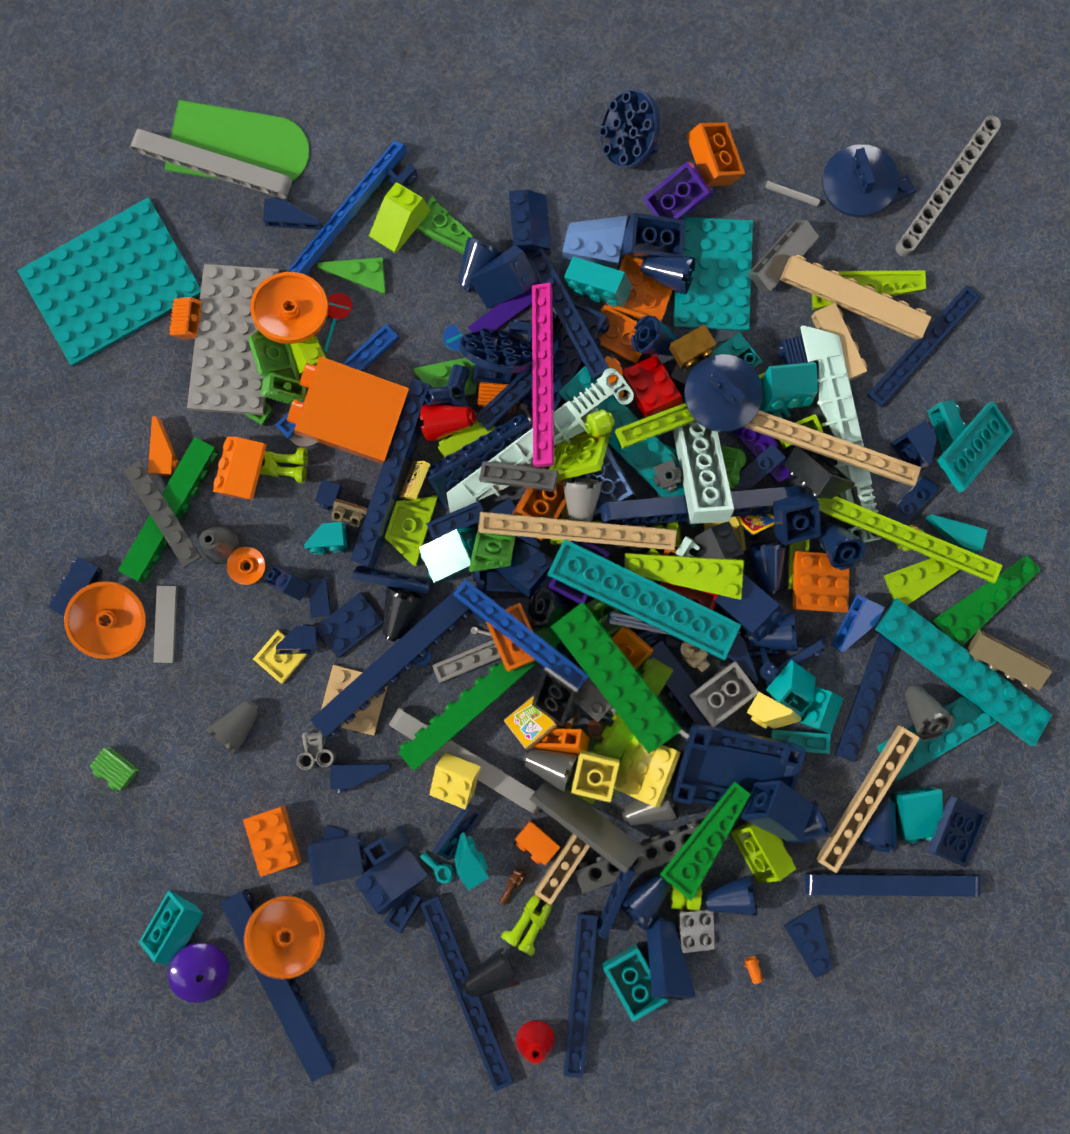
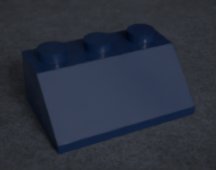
[509,189,551,252]
[622,213,686,258]
[890,420,937,469]

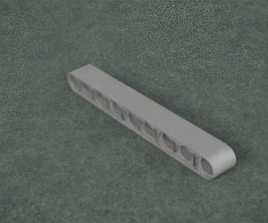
[896,116,1001,257]
[130,129,293,199]
[389,708,540,815]

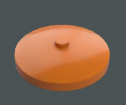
[250,272,328,344]
[64,581,146,659]
[244,896,325,979]

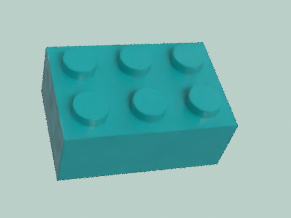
[564,257,632,307]
[602,944,667,1022]

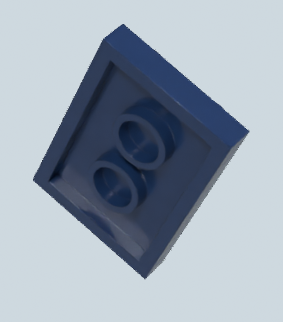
[315,592,383,658]

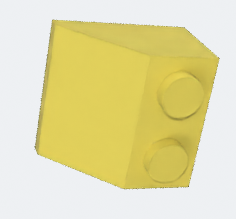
[747,692,802,729]

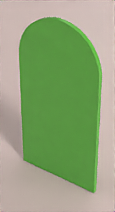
[164,100,310,181]

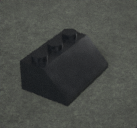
[784,446,855,499]

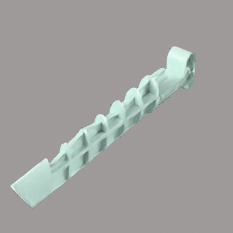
[800,326,882,543]
[447,368,634,513]

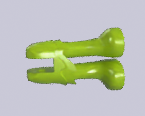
[260,447,308,483]
[501,894,552,956]

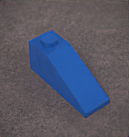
[831,594,885,652]

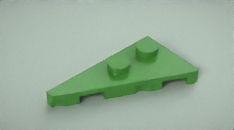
[317,258,386,294]

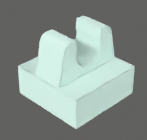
[676,536,700,557]

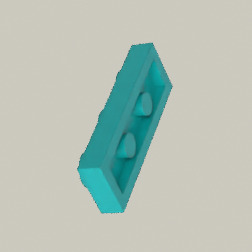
[771,730,831,754]

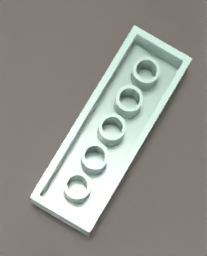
[673,421,734,524]

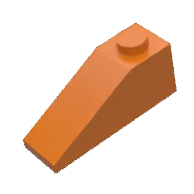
[148,416,179,477]
[531,729,590,756]

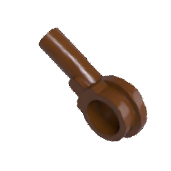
[586,720,619,753]
[499,869,526,905]

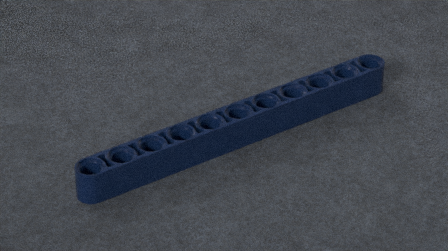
[600,486,805,526]

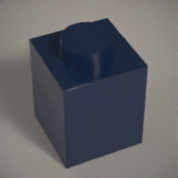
[315,479,343,511]

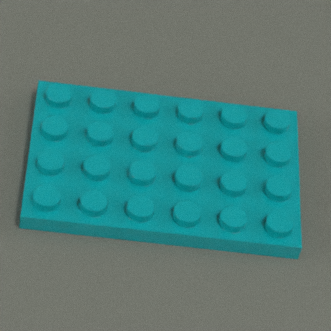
[673,217,753,331]

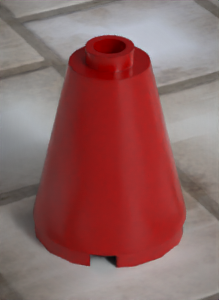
[420,404,476,441]
[516,1020,555,1064]

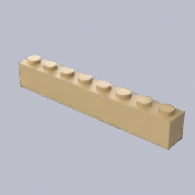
[780,255,931,340]
[816,725,920,873]

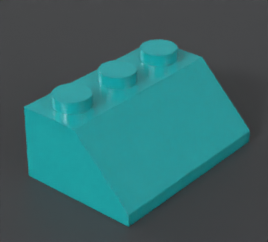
[761,362,818,411]
[927,400,967,453]
[139,890,203,966]

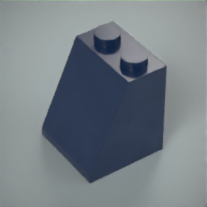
[715,574,785,642]
[741,781,813,841]
[307,832,368,886]

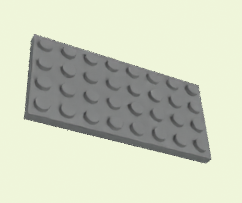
[187,264,280,415]

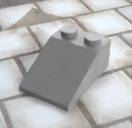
[689,661,758,727]

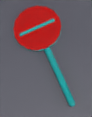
[323,293,353,352]

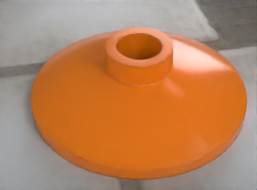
[227,547,265,585]

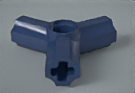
[424,364,474,411]

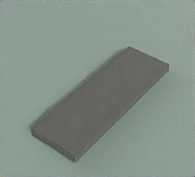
[529,781,645,873]

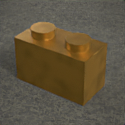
[669,324,716,368]

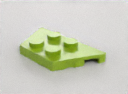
[384,495,438,566]

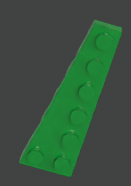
[931,556,1041,646]
[660,782,750,901]

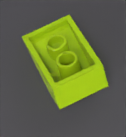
[369,182,431,253]

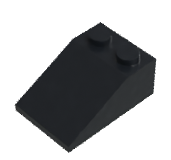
[676,522,744,560]
[532,667,580,727]

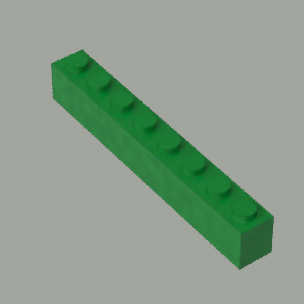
[118,437,219,583]

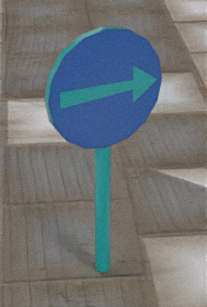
[443,324,463,351]

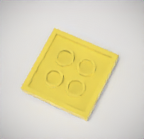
[614,733,681,808]

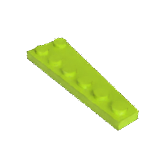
[812,270,926,310]
[624,553,744,599]

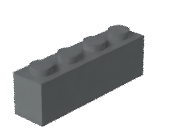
[748,220,819,292]

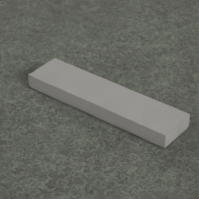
[153,586,178,663]
[432,640,501,683]

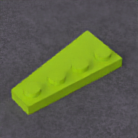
[884,558,959,605]

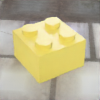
[571,750,620,802]
[429,752,481,809]

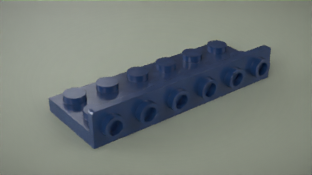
[521,300,610,412]
[426,414,532,509]

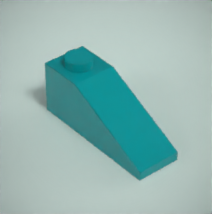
[925,514,987,554]

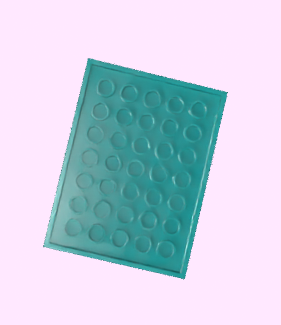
[17,198,201,367]

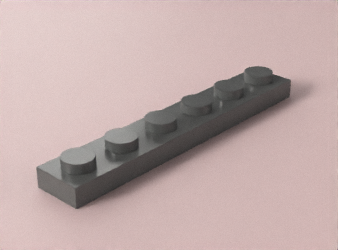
[123,460,202,568]

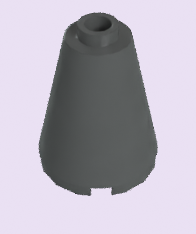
[199,525,239,563]
[905,685,954,741]
[206,701,260,755]
[523,748,579,792]
[622,786,679,825]

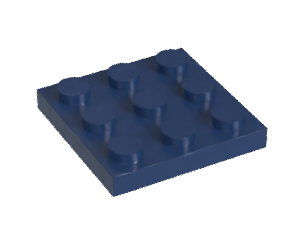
[928,796,988,868]

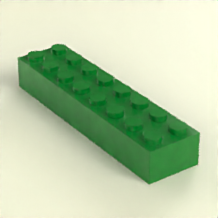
[551,602,681,754]

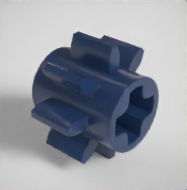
[635,629,658,645]

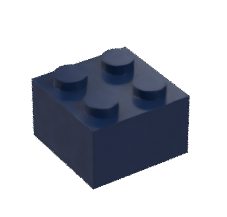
[773,493,821,545]

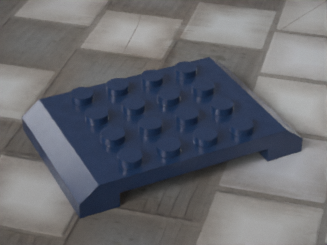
[671,724,807,811]

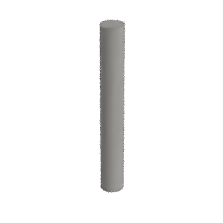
[765,181,820,206]

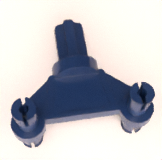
[748,647,779,697]

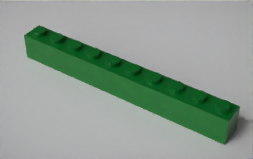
[398,626,562,772]

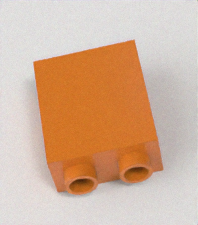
[287,356,409,464]

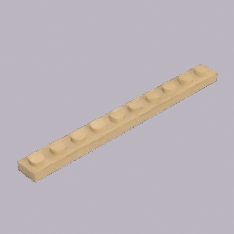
[744,411,921,487]
[478,512,676,550]

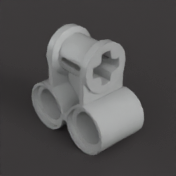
[297,730,336,770]

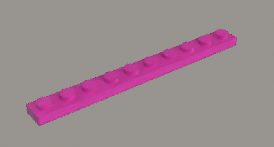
[532,283,554,468]

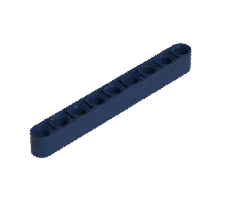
[805,873,981,897]

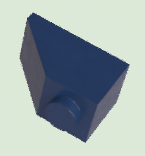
[276,624,316,655]

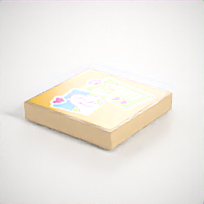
[503,696,557,750]

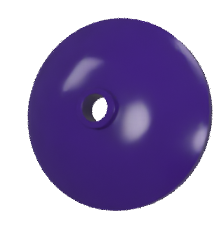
[168,943,229,1003]

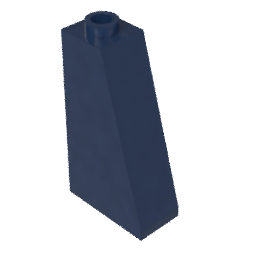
[646,918,696,1001]

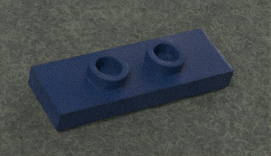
[734,444,786,491]
[886,476,939,525]

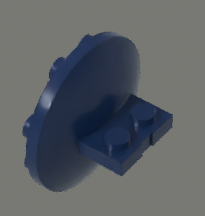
[599,89,660,169]
[822,144,899,217]
[459,328,532,384]
[684,354,763,432]

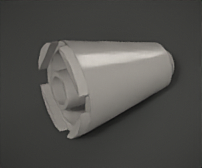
[563,478,602,522]

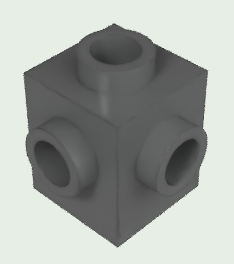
[653,460,682,492]

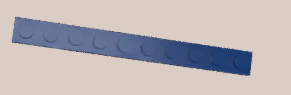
[286,141,408,275]

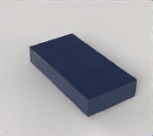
[307,577,331,618]

